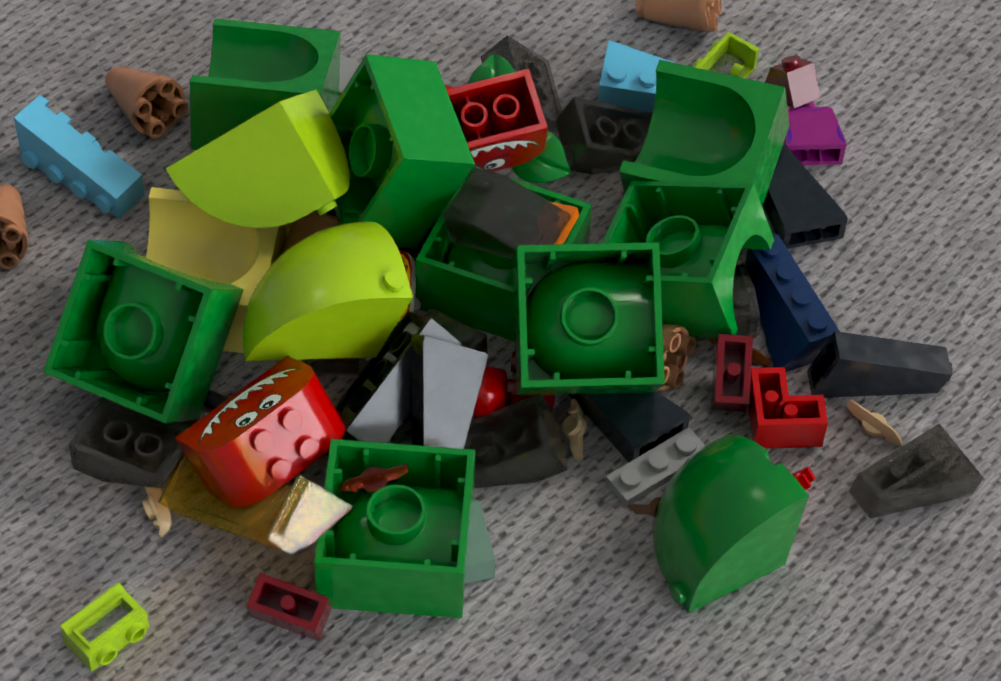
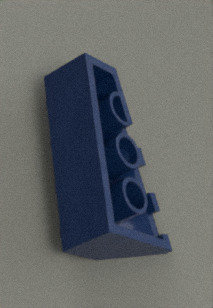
[744,234,840,372]

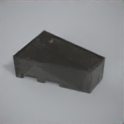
[849,423,984,519]

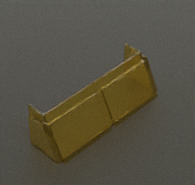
[158,453,352,555]

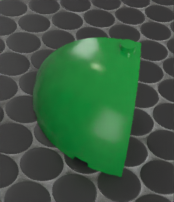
[653,435,809,613]

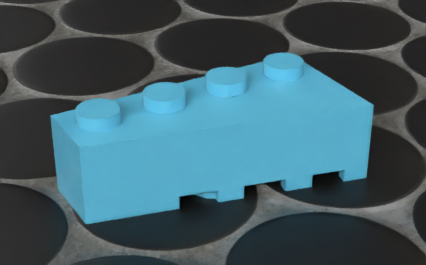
[597,40,674,118]
[14,95,145,219]

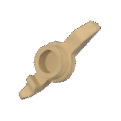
[562,398,587,461]
[847,399,902,446]
[142,475,172,537]

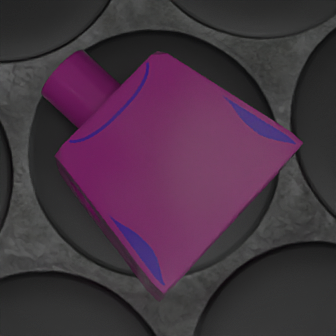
[784,101,847,165]

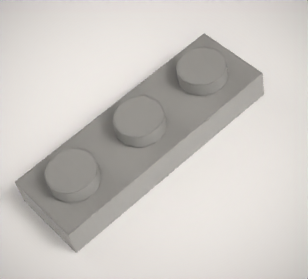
[605,427,706,507]

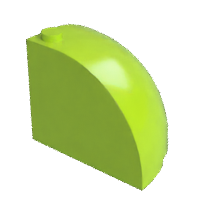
[166,90,350,228]
[243,221,413,361]

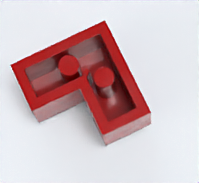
[748,367,828,448]

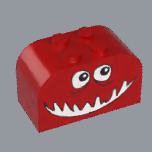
[447,69,548,172]
[175,356,345,508]

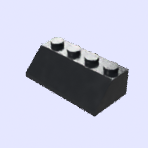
[335,311,462,444]

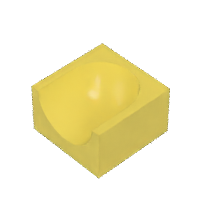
[146,187,287,353]

